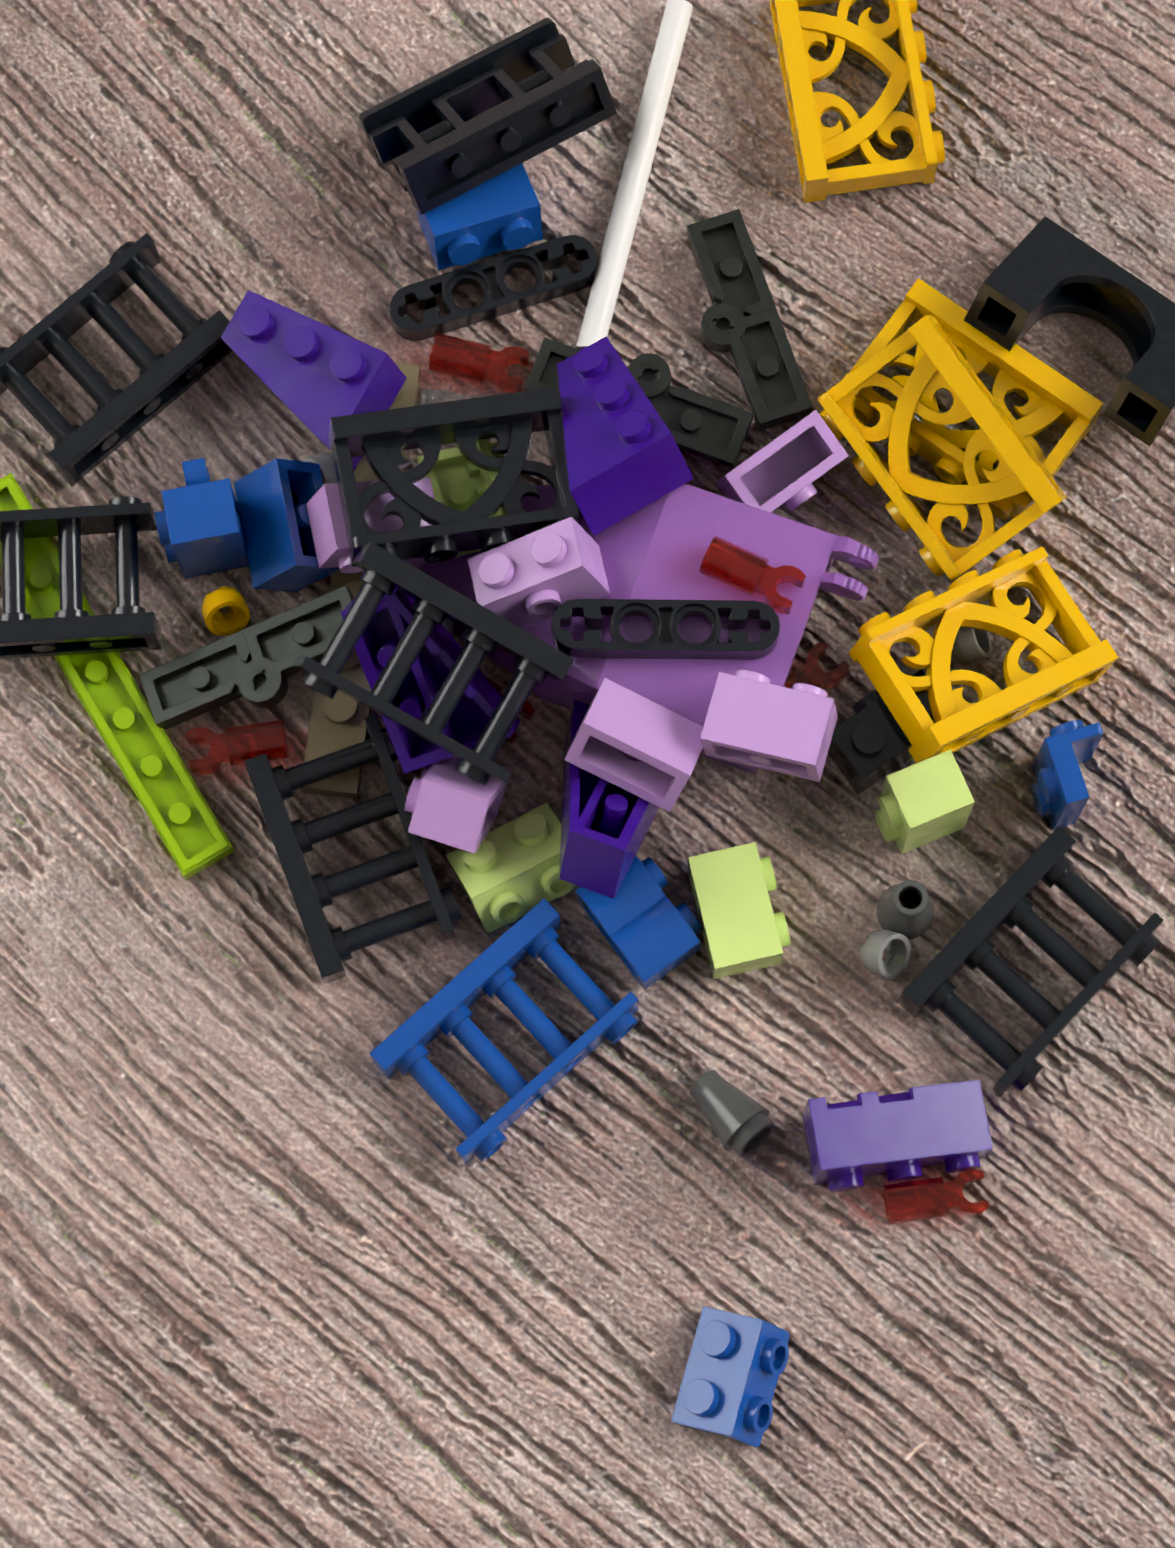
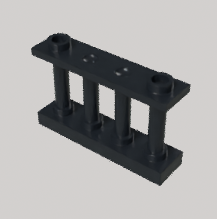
[0,233,233,487]
[0,497,162,659]
[294,542,575,786]
[244,714,462,984]
[898,826,1163,1097]

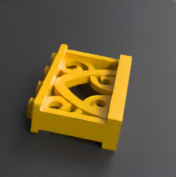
[769,0,945,203]
[842,278,1103,520]
[817,315,1067,581]
[848,547,1119,763]

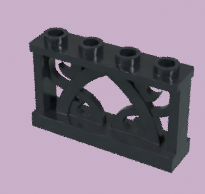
[328,387,583,567]

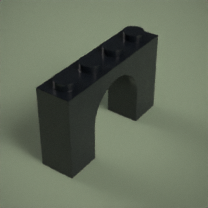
[964,216,1175,447]

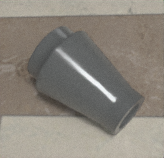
[877,880,934,939]
[689,1070,774,1157]

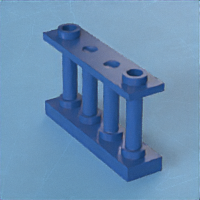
[369,898,639,1165]

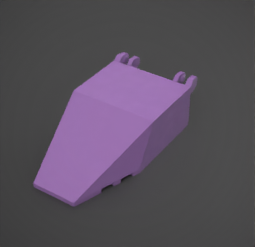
[416,483,879,773]

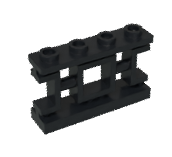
[359,18,617,215]

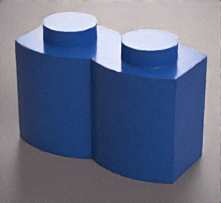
[575,856,703,990]

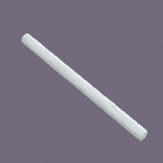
[576,0,693,350]

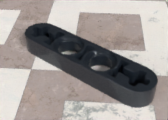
[389,235,597,341]
[551,599,780,660]

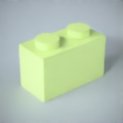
[874,749,975,854]
[687,842,791,979]

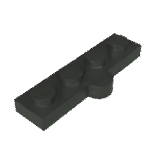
[687,209,813,431]
[524,337,753,469]
[139,585,355,730]

